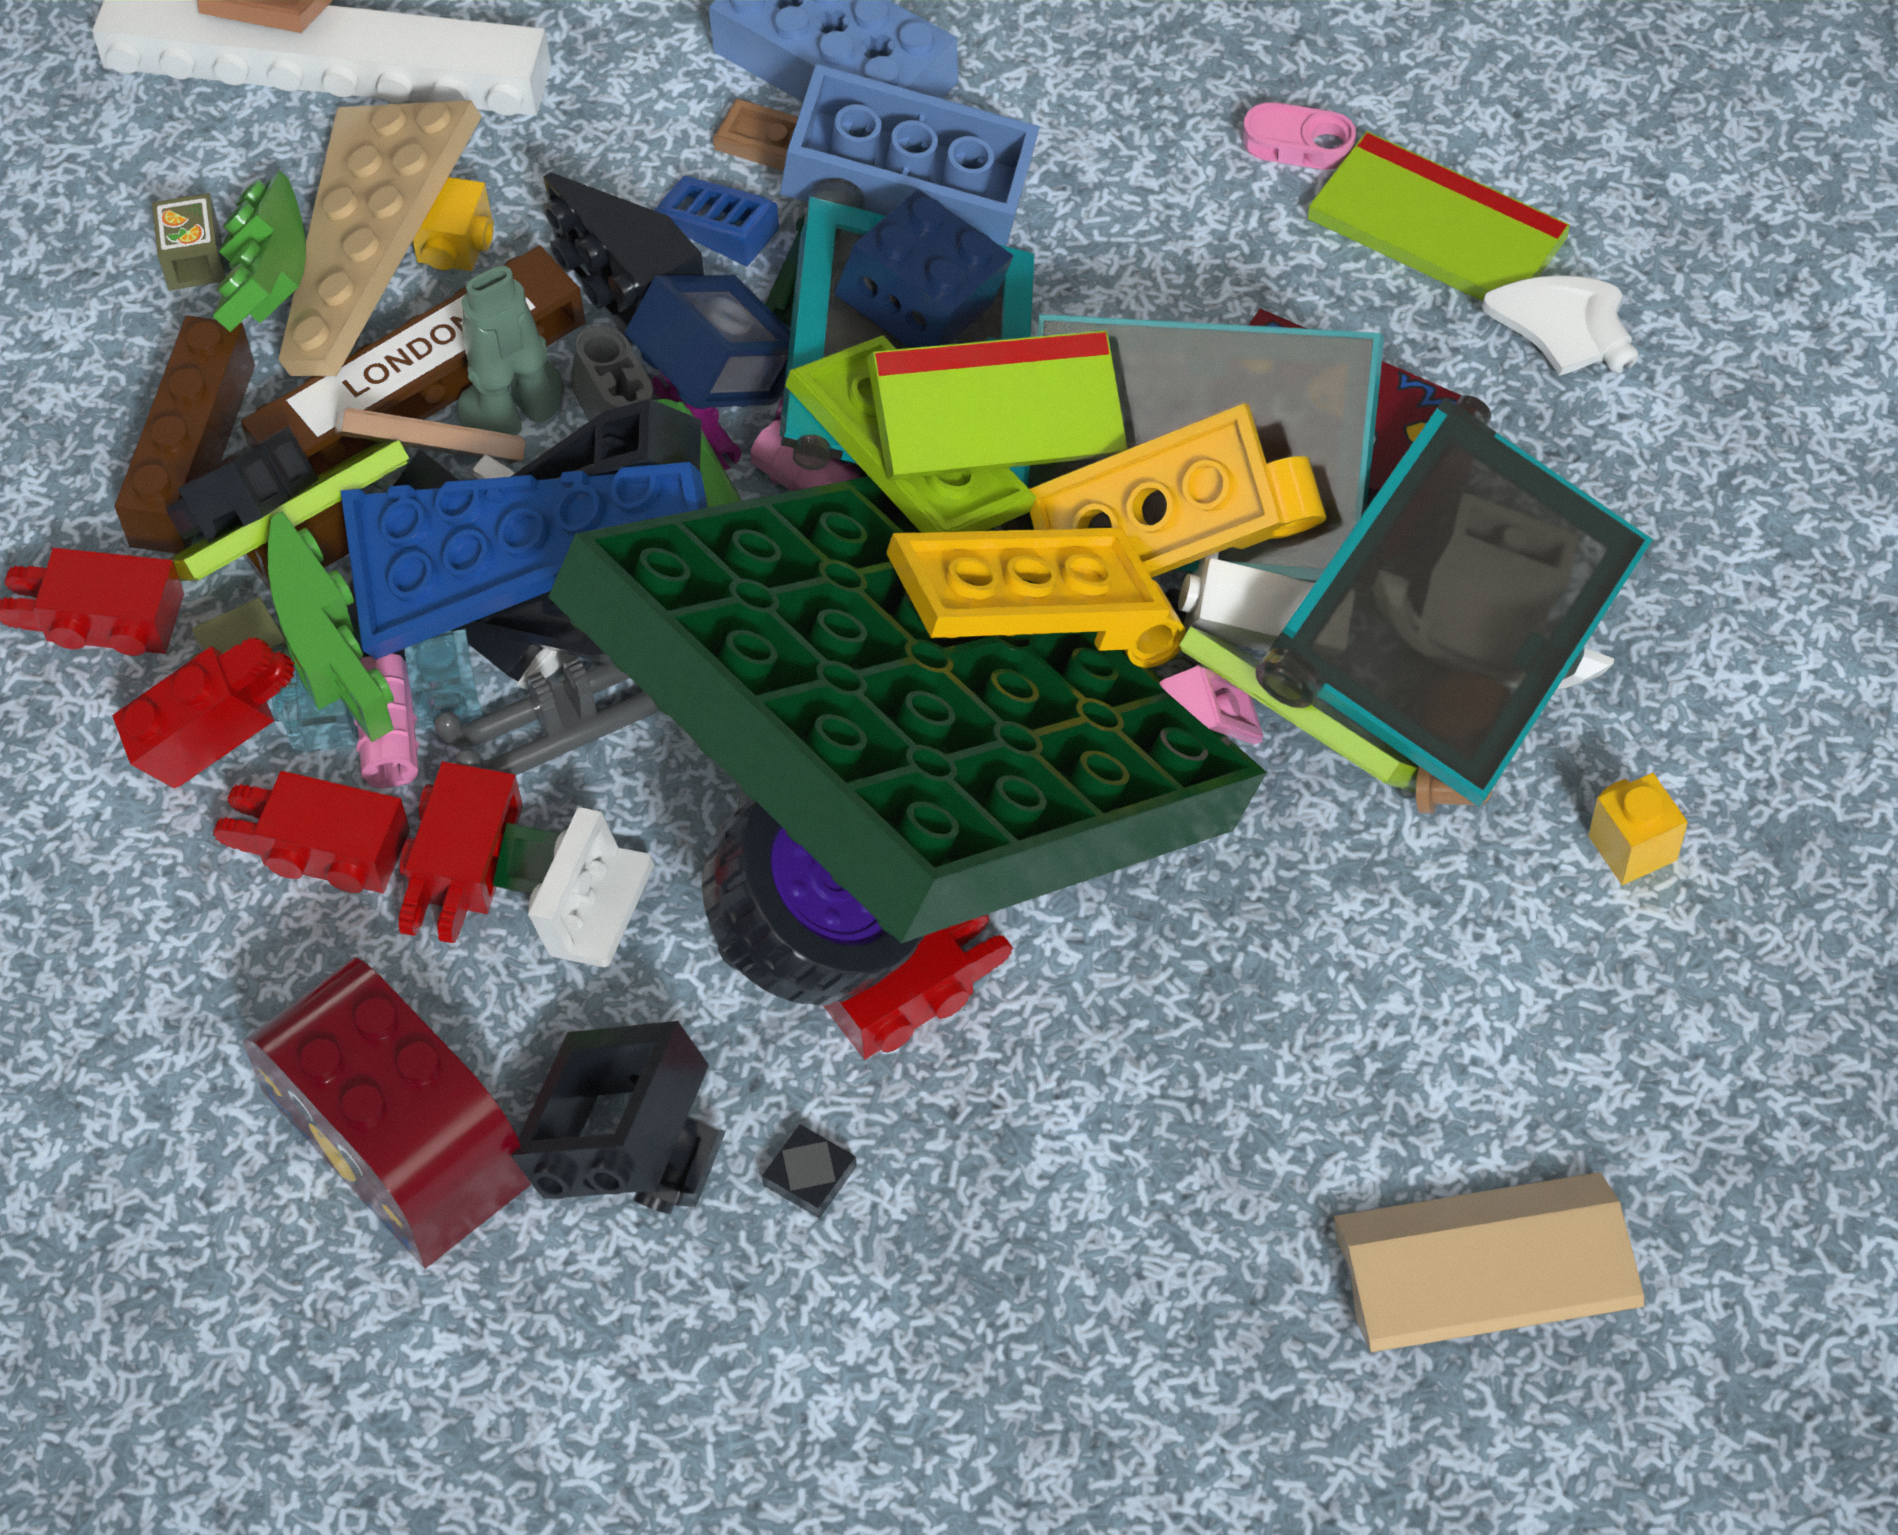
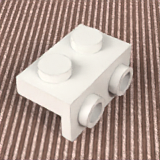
[528,807,654,967]

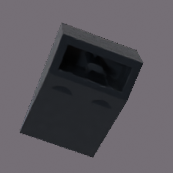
[543,172,708,346]

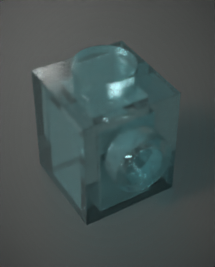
[404,629,483,731]
[272,657,356,754]

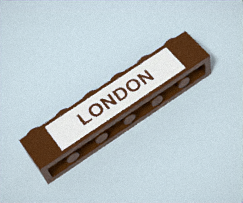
[241,245,586,475]

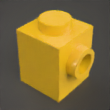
[413,177,494,271]
[1588,772,1688,885]

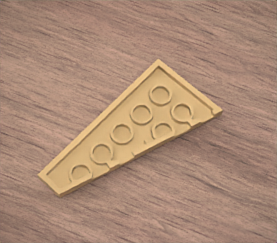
[278,100,482,376]

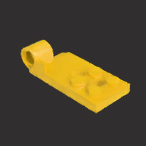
[1030,403,1327,578]
[886,528,1186,668]

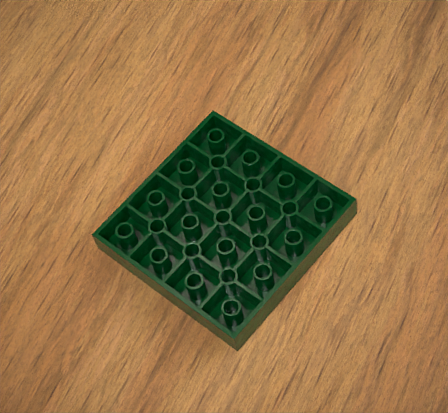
[548,476,1267,943]

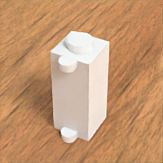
[1178,552,1354,664]

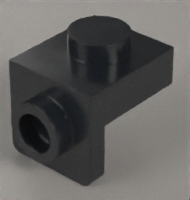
[633,1116,726,1214]

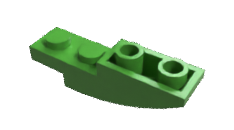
[212,170,306,332]
[268,511,394,742]

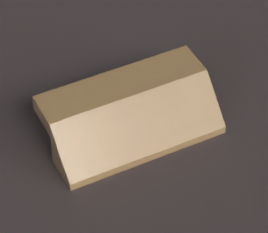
[1334,1172,1645,1352]

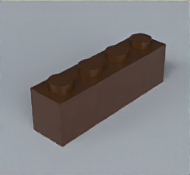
[114,315,255,554]

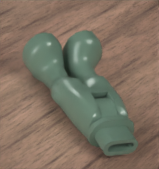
[457,266,564,435]

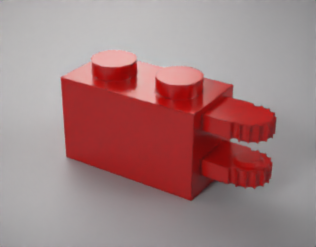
[0,547,184,656]
[112,637,296,788]
[398,761,523,943]
[213,770,410,894]
[823,914,1013,1060]

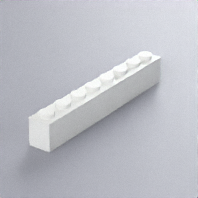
[92,0,551,116]

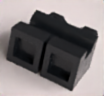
[166,426,319,543]

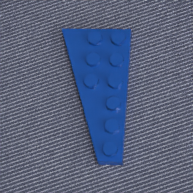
[341,462,708,660]

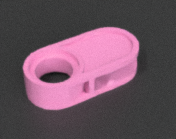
[1243,103,1356,170]

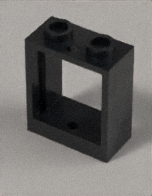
[510,1021,709,1199]

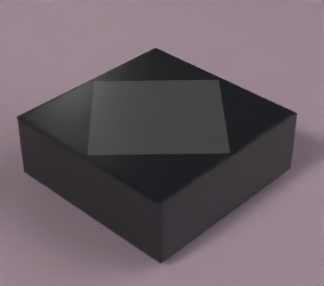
[762,1124,857,1219]

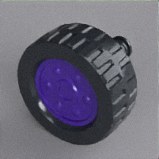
[702,798,925,1005]

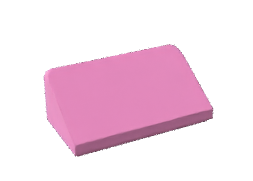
[1159,665,1264,745]

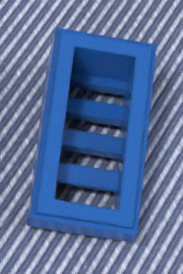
[654,176,779,267]

